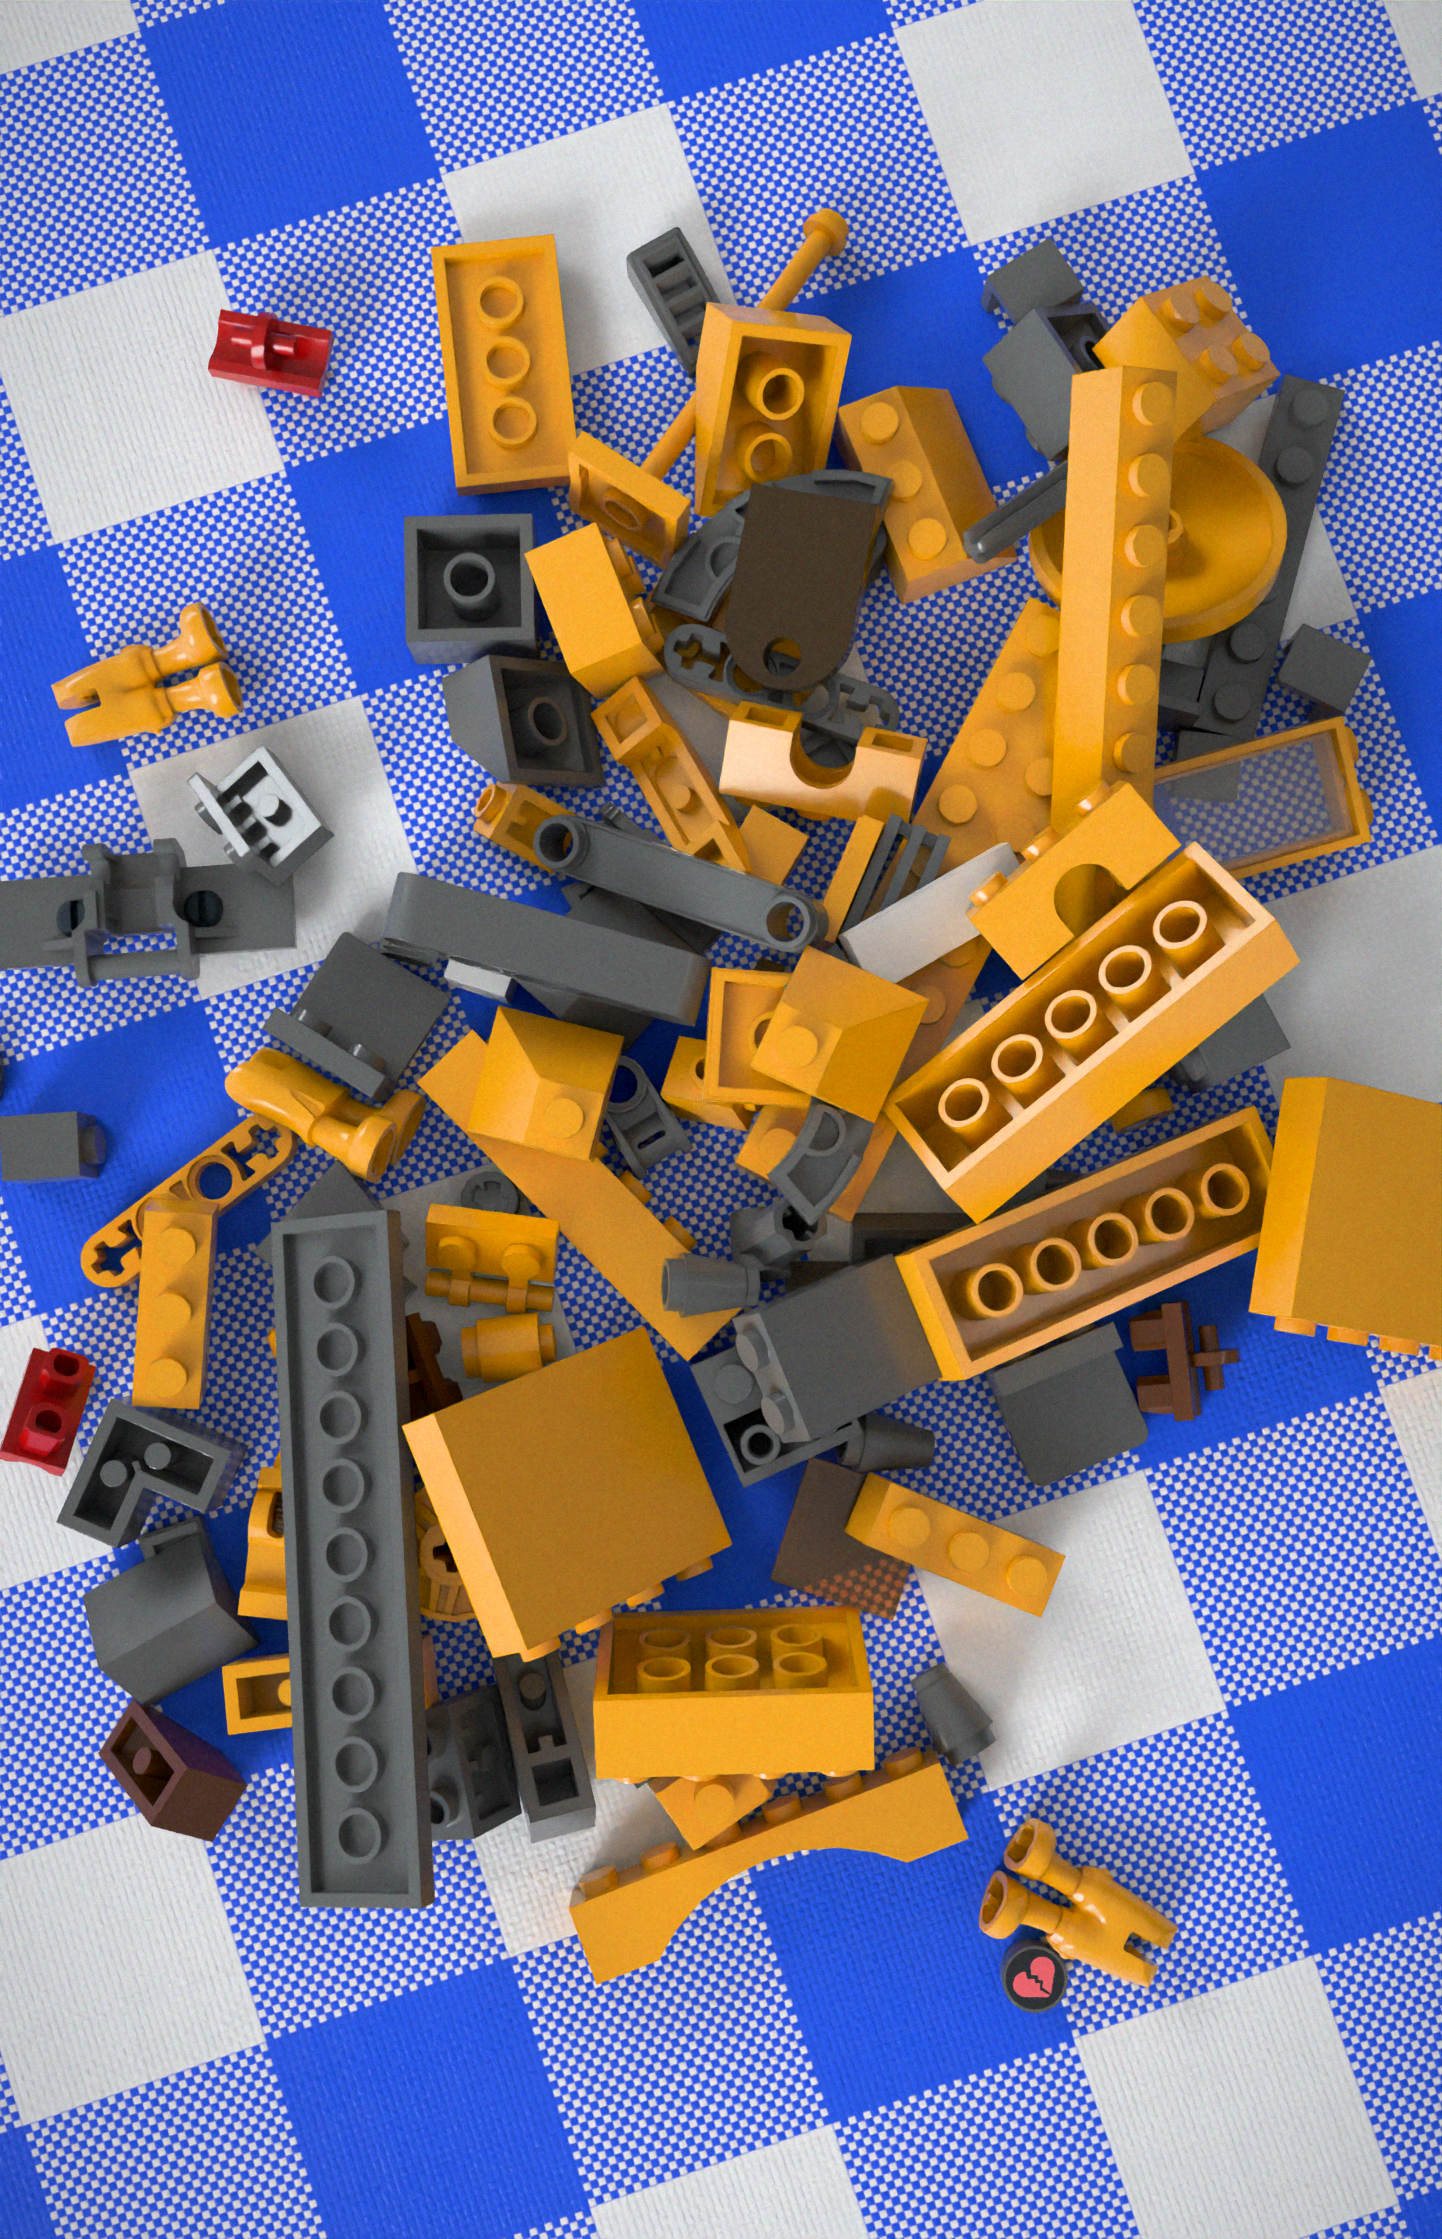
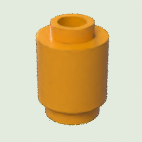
[461,1312,557,1383]

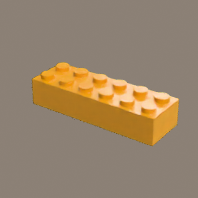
[882,841,1301,1225]
[894,1105,1274,1382]

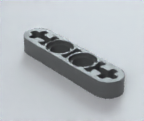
[663,623,900,747]

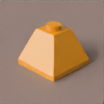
[751,945,930,1123]
[466,1005,625,1163]

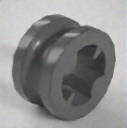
[461,1171,521,1215]

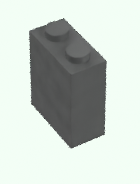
[732,1253,942,1443]

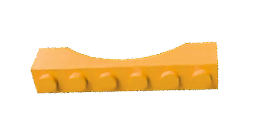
[568,1747,969,1985]

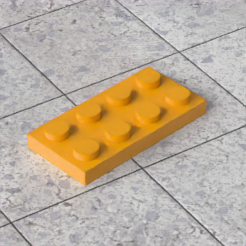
[431,234,577,497]

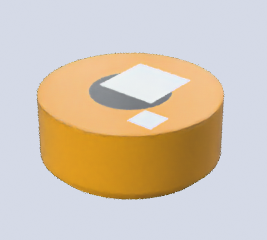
[1109,1087,1175,1134]

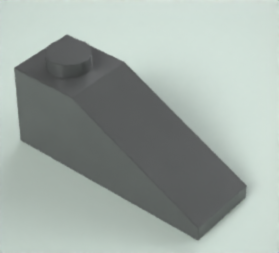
[490,1649,596,1844]

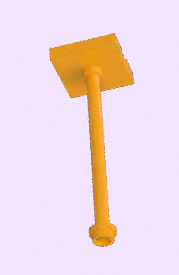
[568,208,849,570]

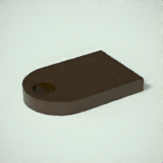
[725,484,881,693]

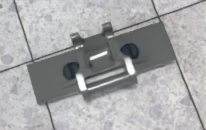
[0,838,297,988]

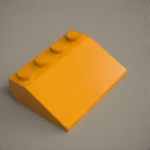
[593,1605,875,1784]

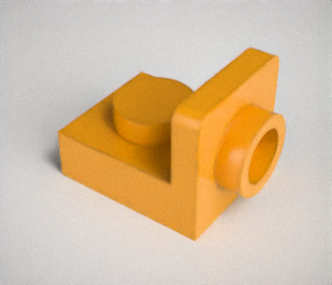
[473,781,577,874]

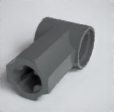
[729,1197,827,1282]

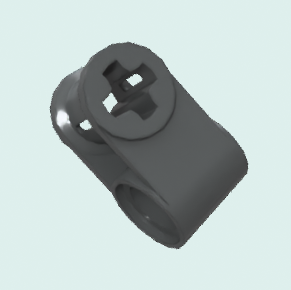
[605,1055,693,1181]

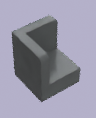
[980,238,1084,325]
[1275,623,1372,721]
[1157,644,1205,734]

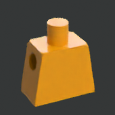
[647,1774,778,1850]

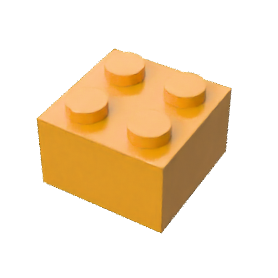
[1092,275,1281,447]
[524,522,666,700]

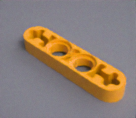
[81,1114,298,1288]

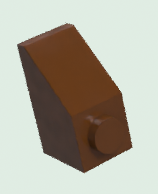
[98,1698,248,1842]

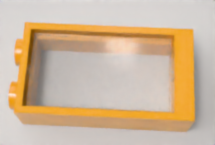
[1148,716,1373,880]

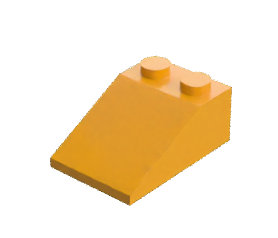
[694,302,852,517]

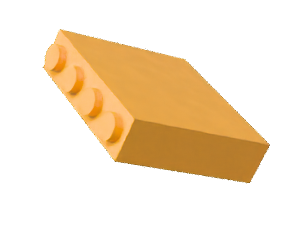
[1248,1077,1442,1361]
[402,1326,733,1662]

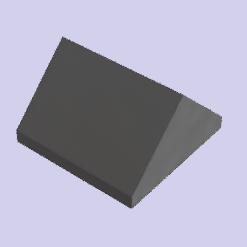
[83,1532,262,1708]

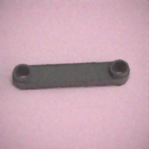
[533,814,829,953]

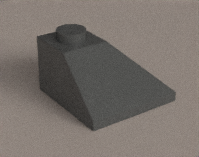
[441,654,605,789]
[515,886,702,1055]

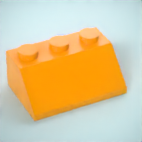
[833,386,1018,605]

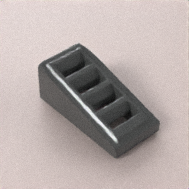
[626,227,721,379]

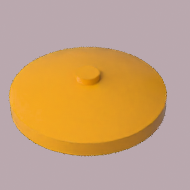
[1028,435,1287,644]

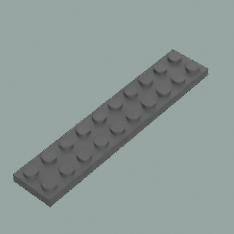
[271,1209,435,1909]

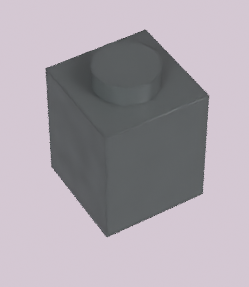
[0,1111,106,1184]

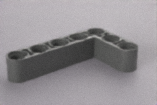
[379,872,712,1026]

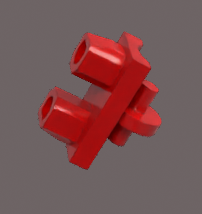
[208,309,334,398]
[0,1347,96,1477]

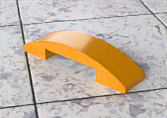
[590,675,752,874]

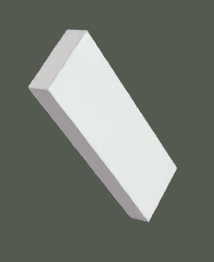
[838,842,1020,984]

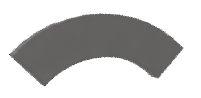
[650,470,896,626]
[766,943,874,1226]

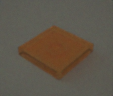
[770,1456,932,1621]

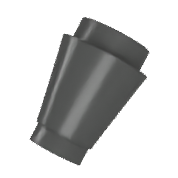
[661,1252,760,1318]
[835,1411,935,1473]
[910,1662,996,1767]

